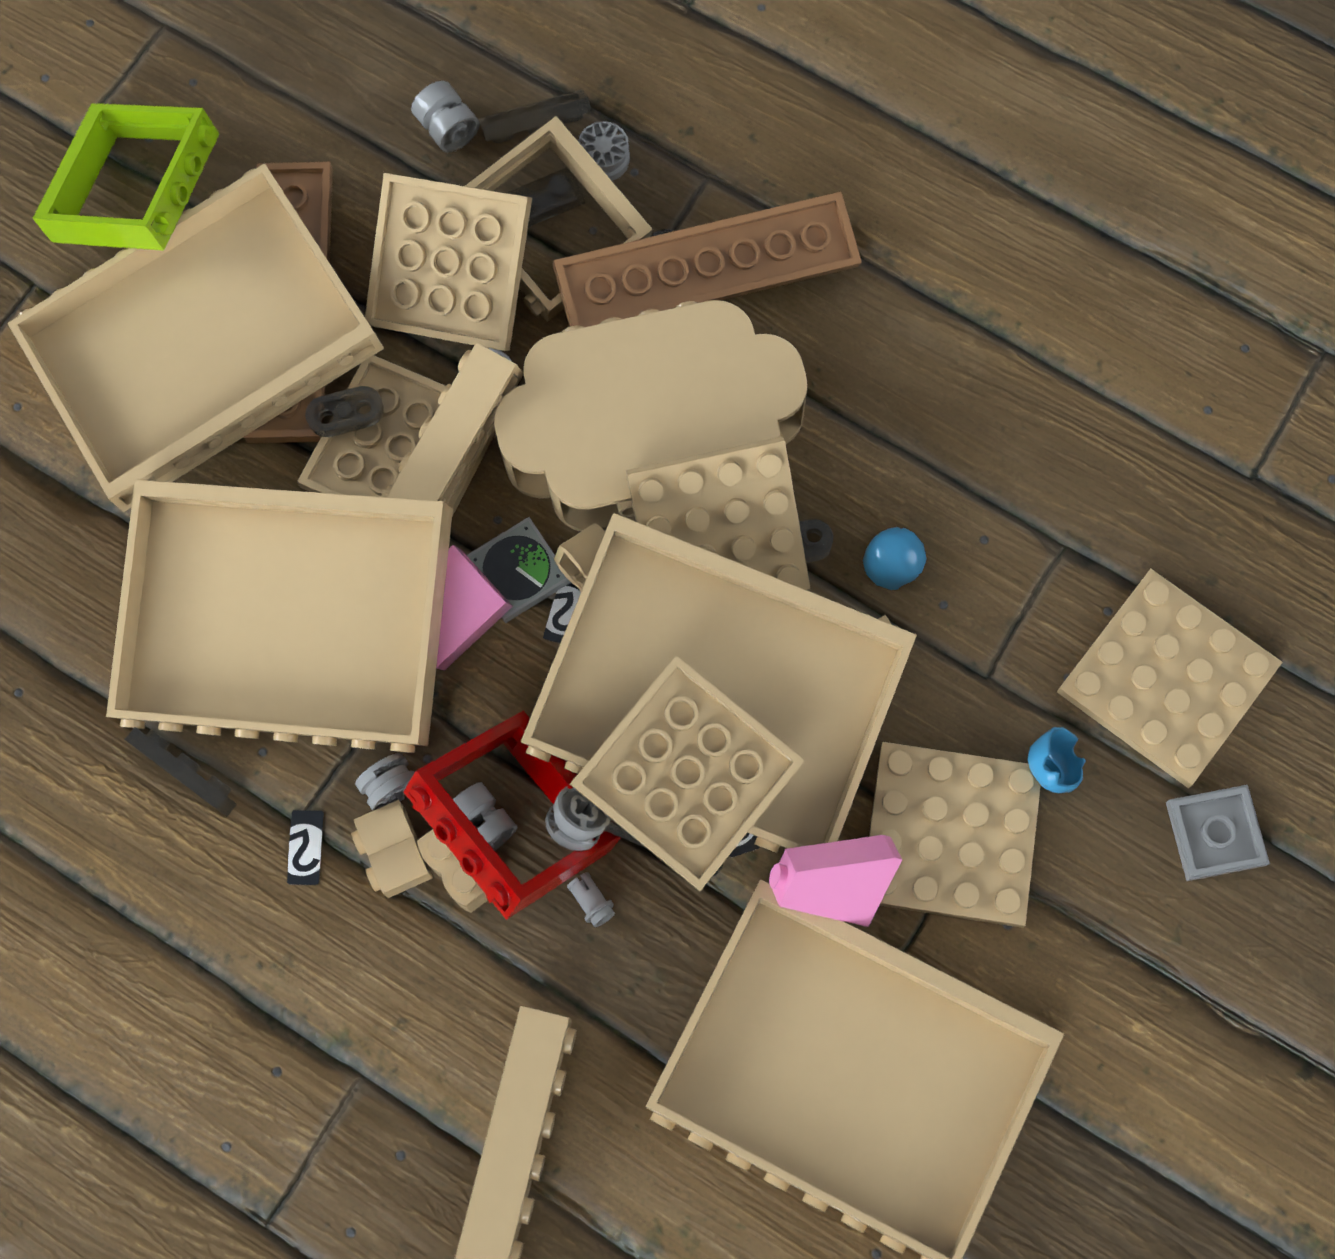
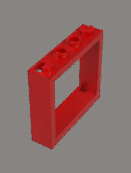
[403,710,625,920]

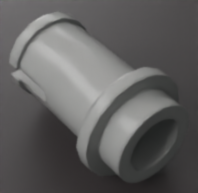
[567,872,615,927]

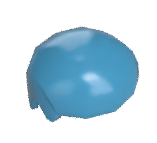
[862,527,927,590]
[1028,727,1086,794]

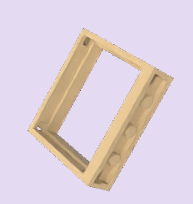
[465,116,653,322]

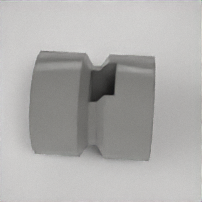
[411,81,480,152]
[453,782,518,851]

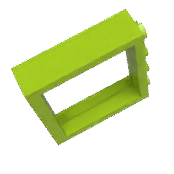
[32,103,219,251]

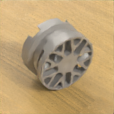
[578,121,630,181]
[355,753,415,811]
[545,786,611,851]

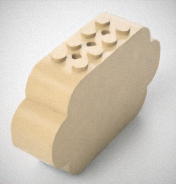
[494,300,807,532]

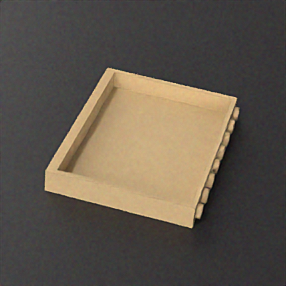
[7,163,384,512]
[106,480,453,753]
[521,513,917,853]
[645,879,1064,1259]

